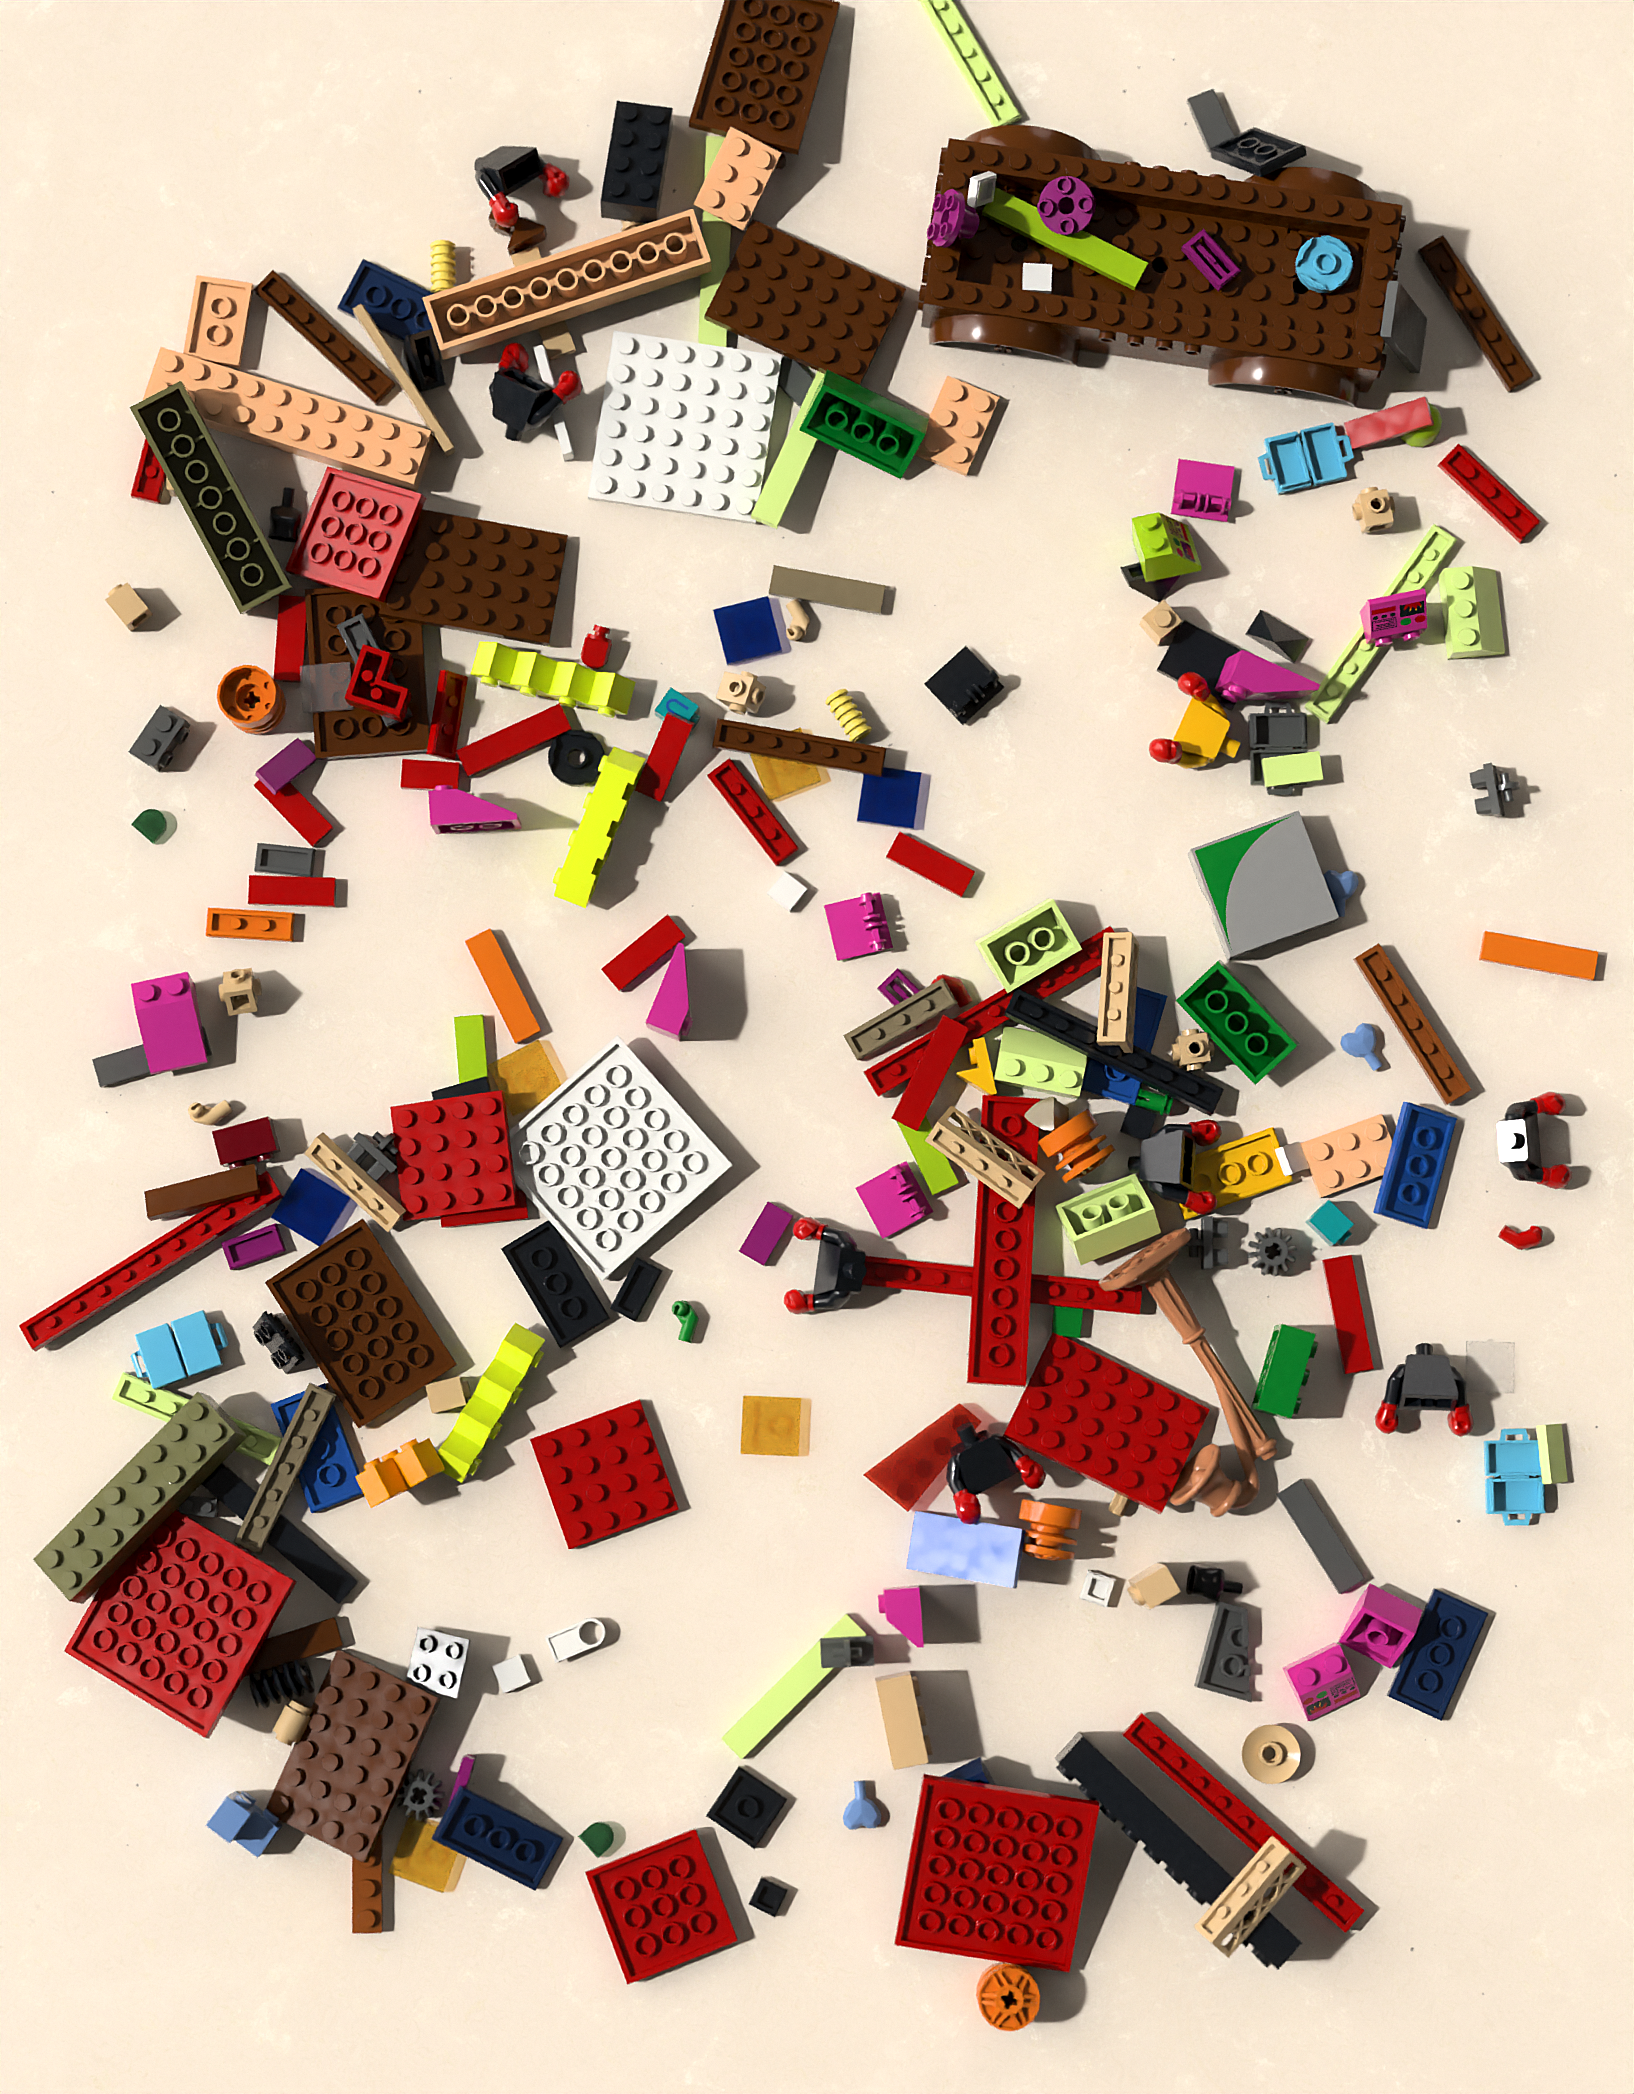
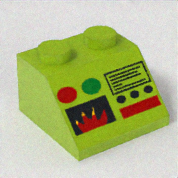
[1132,512,1202,582]

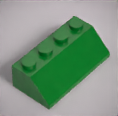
[799,370,929,479]
[1176,959,1300,1085]

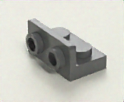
[129,705,190,772]

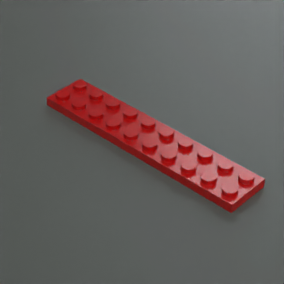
[967,1095,1040,1387]

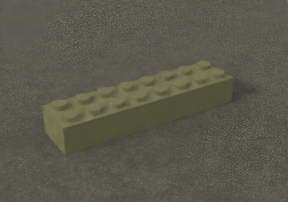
[130,381,293,614]
[33,1392,248,1604]

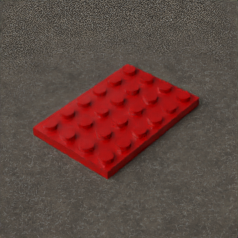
[1003,1332,1210,1514]

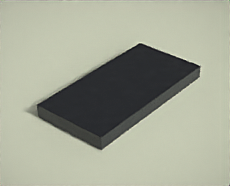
[501,1220,610,1348]

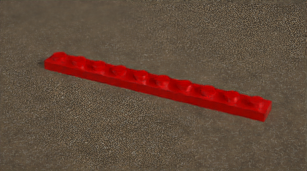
[863,926,1114,1097]
[19,1171,283,1352]
[862,1256,1143,1315]
[1122,1712,1365,1933]

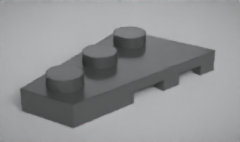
[1194,1601,1252,1703]

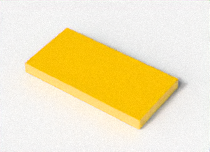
[1178,1127,1293,1220]

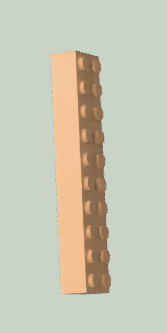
[422,209,712,360]
[143,347,435,492]

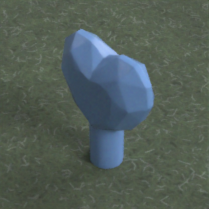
[1323,870,1358,917]
[1340,1023,1382,1071]
[843,1780,881,1829]

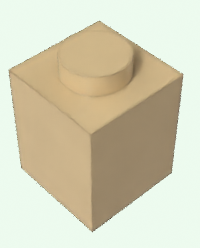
[105,582,153,632]
[1139,600,1182,646]
[425,1376,472,1414]

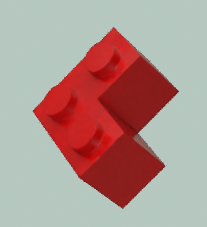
[344,644,412,722]

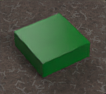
[1051,1306,1083,1338]

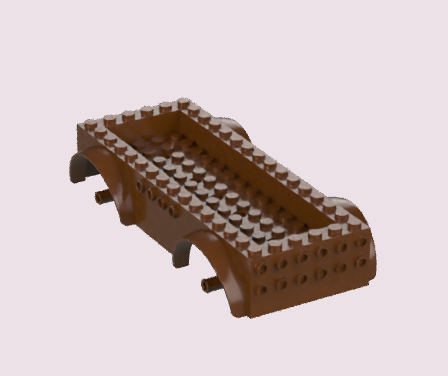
[918,125,1406,407]

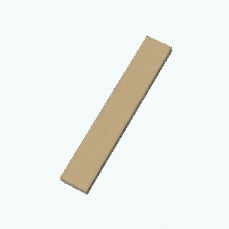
[353,304,455,457]

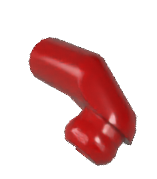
[931,974,972,1008]
[1498,1225,1543,1250]

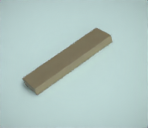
[769,565,886,615]
[843,978,958,1061]

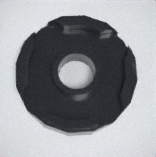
[548,730,605,787]

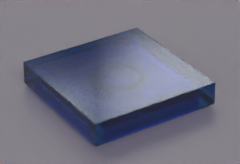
[713,596,782,666]
[857,767,922,830]
[271,1168,351,1246]

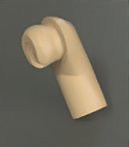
[786,599,810,642]
[188,1100,233,1126]

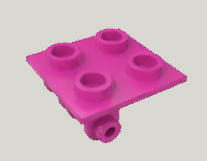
[1171,459,1235,522]
[824,892,893,961]
[855,1161,933,1239]

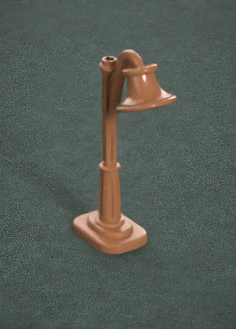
[1099,1228,1278,1517]

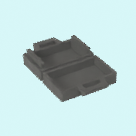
[1248,702,1308,795]

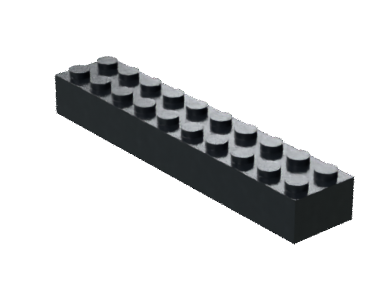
[1055,1732,1302,1970]

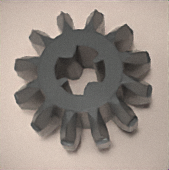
[1247,1227,1297,1277]
[397,1769,445,1820]

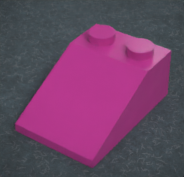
[1215,650,1320,702]
[428,785,521,834]
[645,942,693,1041]
[131,972,208,1075]

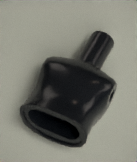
[268,487,302,542]
[1186,1565,1243,1601]

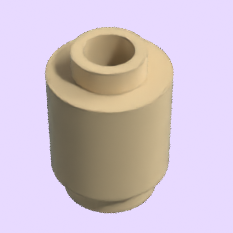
[273,1699,313,1746]

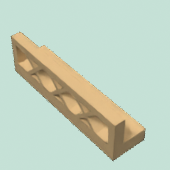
[1097,932,1139,1053]
[925,1105,1045,1209]
[1194,1836,1307,1958]

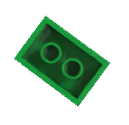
[1251,1324,1318,1419]

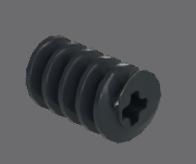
[249,1659,315,1708]

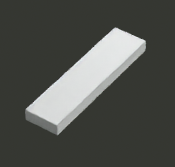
[533,345,575,462]

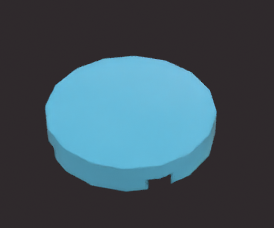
[1295,235,1353,293]

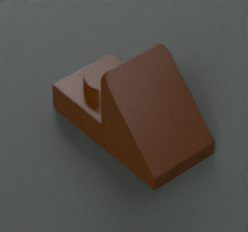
[488,209,547,256]

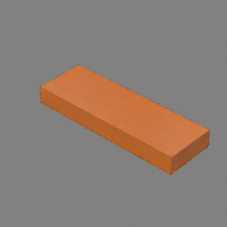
[206,907,295,942]

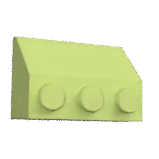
[1438,566,1505,660]
[975,898,1082,993]
[993,1026,1087,1100]
[1055,1173,1161,1265]

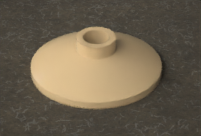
[1241,1724,1301,1784]

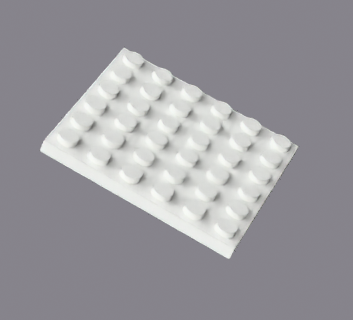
[588,331,782,525]
[509,1035,733,1281]

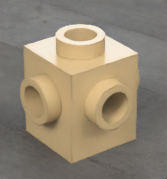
[1352,487,1395,534]
[716,671,766,715]
[219,968,262,1016]
[1171,1029,1215,1071]

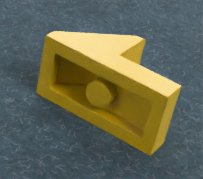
[956,1037,997,1096]

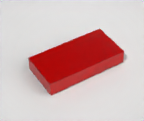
[400,759,460,791]

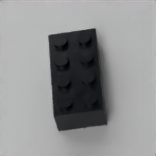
[600,101,673,224]

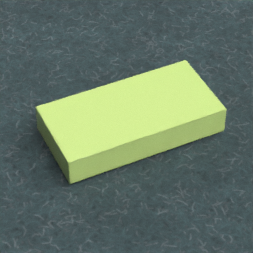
[1261,751,1323,788]
[1536,1423,1568,1484]

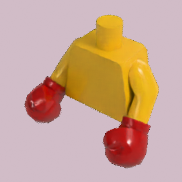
[1149,672,1241,769]

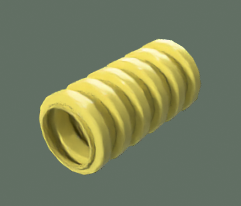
[430,240,456,294]
[825,688,872,743]

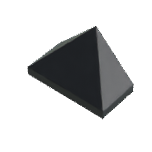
[400,329,446,392]
[1121,562,1181,603]
[1245,609,1309,663]

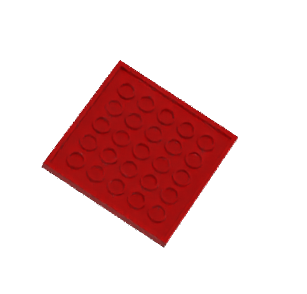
[64,1510,297,1739]
[894,1774,1100,1973]

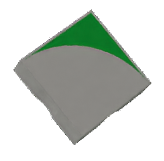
[1187,810,1339,961]

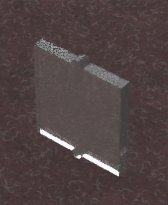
[298,662,353,713]
[1466,1339,1515,1395]

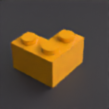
[355,1438,445,1508]

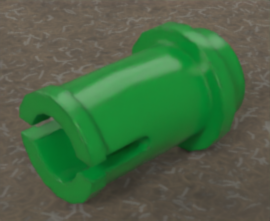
[1135,1088,1174,1116]

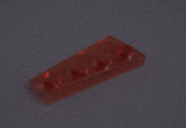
[863,1403,982,1512]

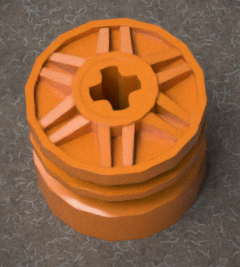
[217,665,287,735]
[1038,1109,1115,1183]
[1019,1499,1082,1561]
[976,1962,1040,2031]

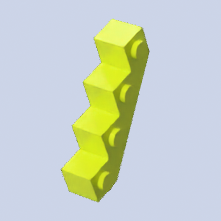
[471,641,636,718]
[553,747,646,908]
[437,1322,545,1483]

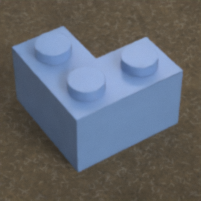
[206,1791,283,1858]

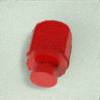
[581,625,612,669]

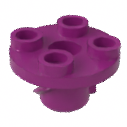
[1037,176,1096,235]
[927,189,979,248]

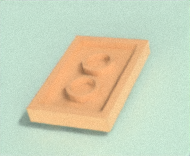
[693,126,782,231]
[183,275,254,368]
[915,376,999,476]
[1300,1114,1392,1198]

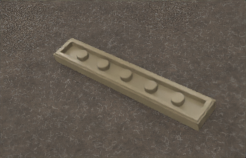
[233,1383,337,1555]

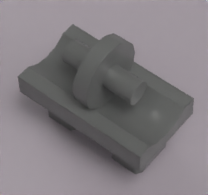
[1469,763,1520,817]
[347,1131,399,1183]
[1184,1216,1228,1270]
[820,1635,874,1668]

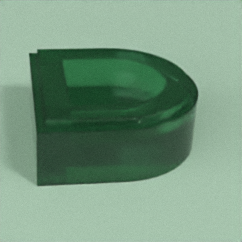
[131,809,167,844]
[578,1821,614,1858]

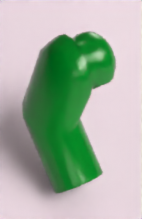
[672,1300,699,1343]

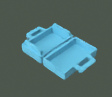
[1258,422,1354,495]
[131,1310,229,1390]
[1484,1429,1546,1526]

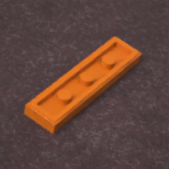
[465,929,542,1044]
[1479,931,1598,981]

